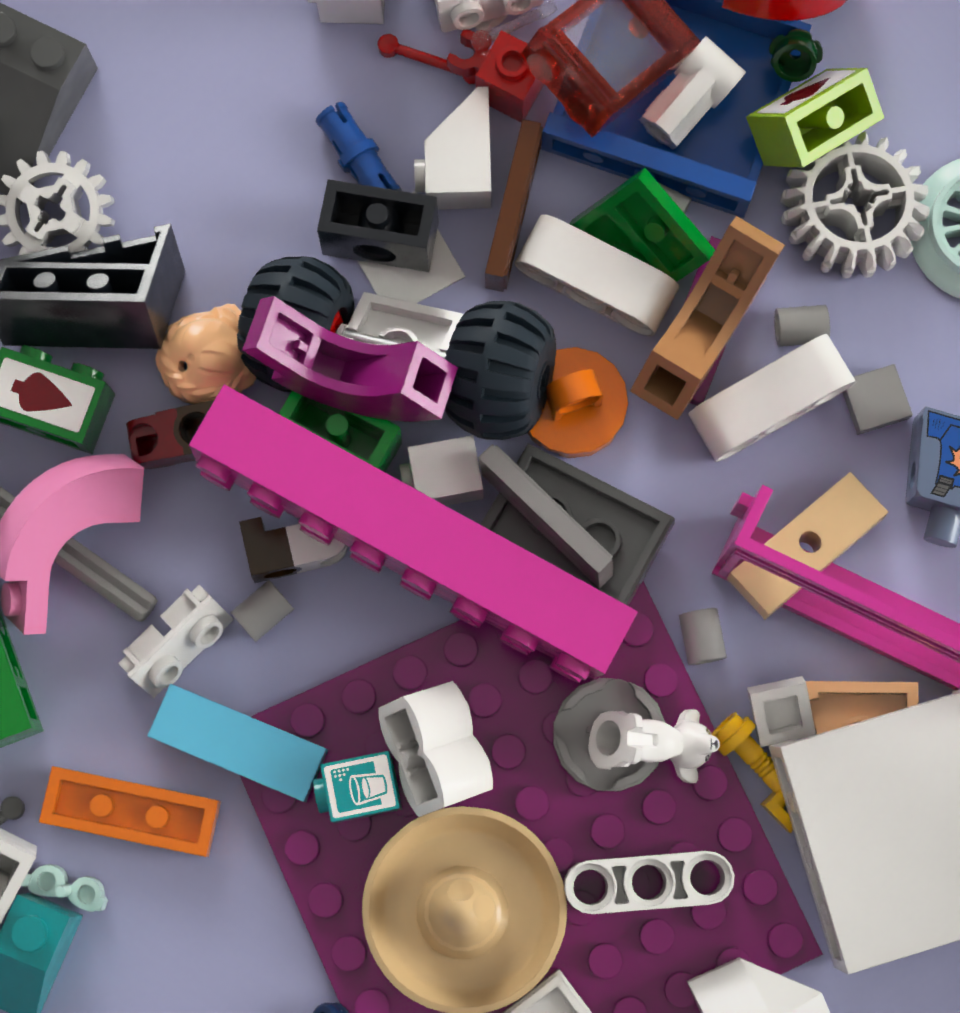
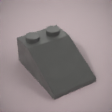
[0,3,98,205]

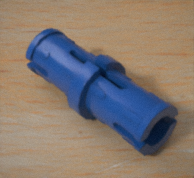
[315,102,402,191]

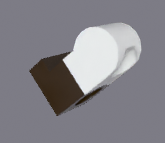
[239,517,349,583]

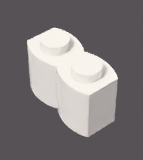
[379,681,493,817]

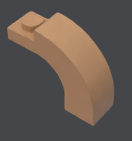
[630,216,785,420]

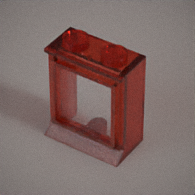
[519,0,701,138]

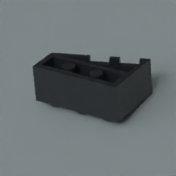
[0,223,185,349]

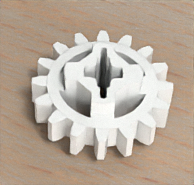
[0,151,115,255]

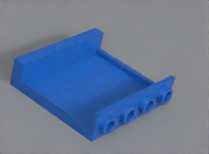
[541,0,812,218]

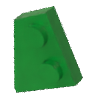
[569,168,715,282]

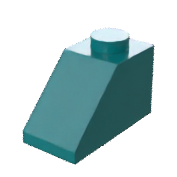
[0,893,83,1013]

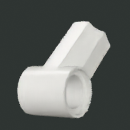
[639,36,746,150]

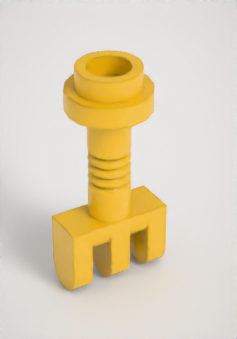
[711,712,793,833]

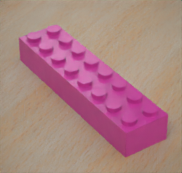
[189,384,638,683]

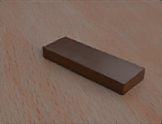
[485,119,543,292]

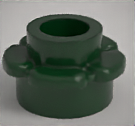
[769,29,823,82]

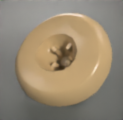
[362,806,567,1013]

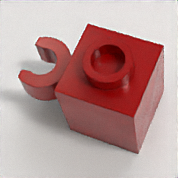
[447,30,549,123]

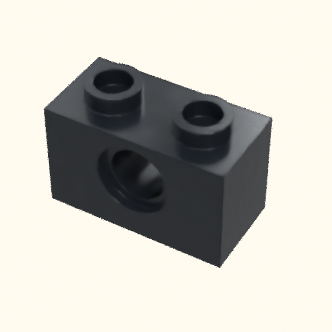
[317,179,439,272]

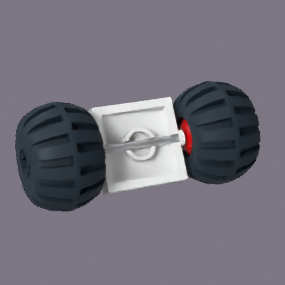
[237,256,556,440]

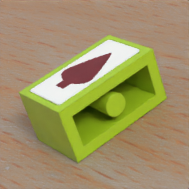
[746,68,884,168]

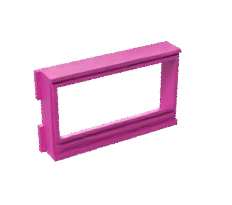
[711,485,960,690]

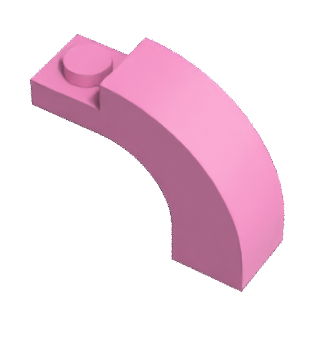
[0,454,144,635]

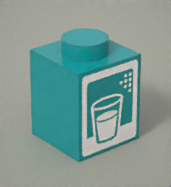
[313,751,402,823]

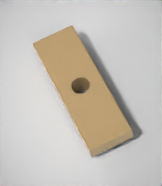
[727,472,889,620]

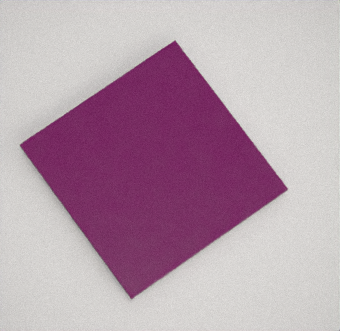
[239,581,823,1013]

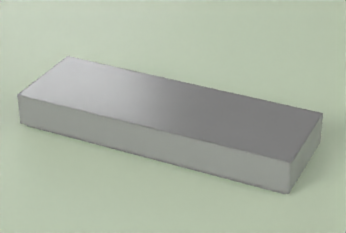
[478,444,613,589]

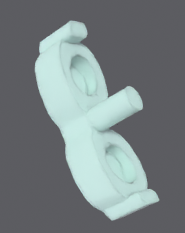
[22,864,108,912]

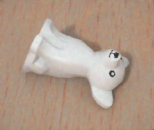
[588,709,720,783]

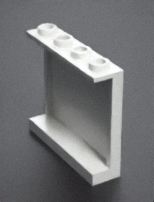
[768,689,960,975]

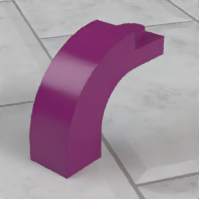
[242,296,458,422]

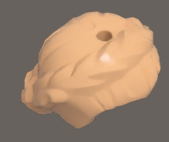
[155,304,256,404]

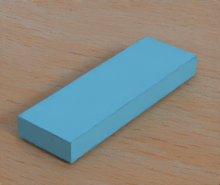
[147,684,328,803]

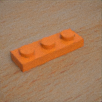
[39,766,221,857]

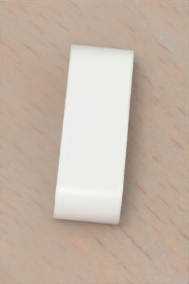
[514,215,679,336]
[688,334,856,462]
[563,851,735,914]

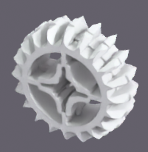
[780,131,930,279]

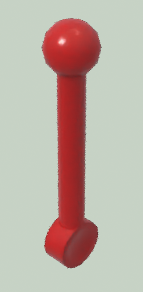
[377,34,475,85]

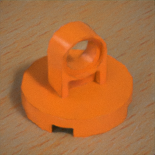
[528,347,628,458]

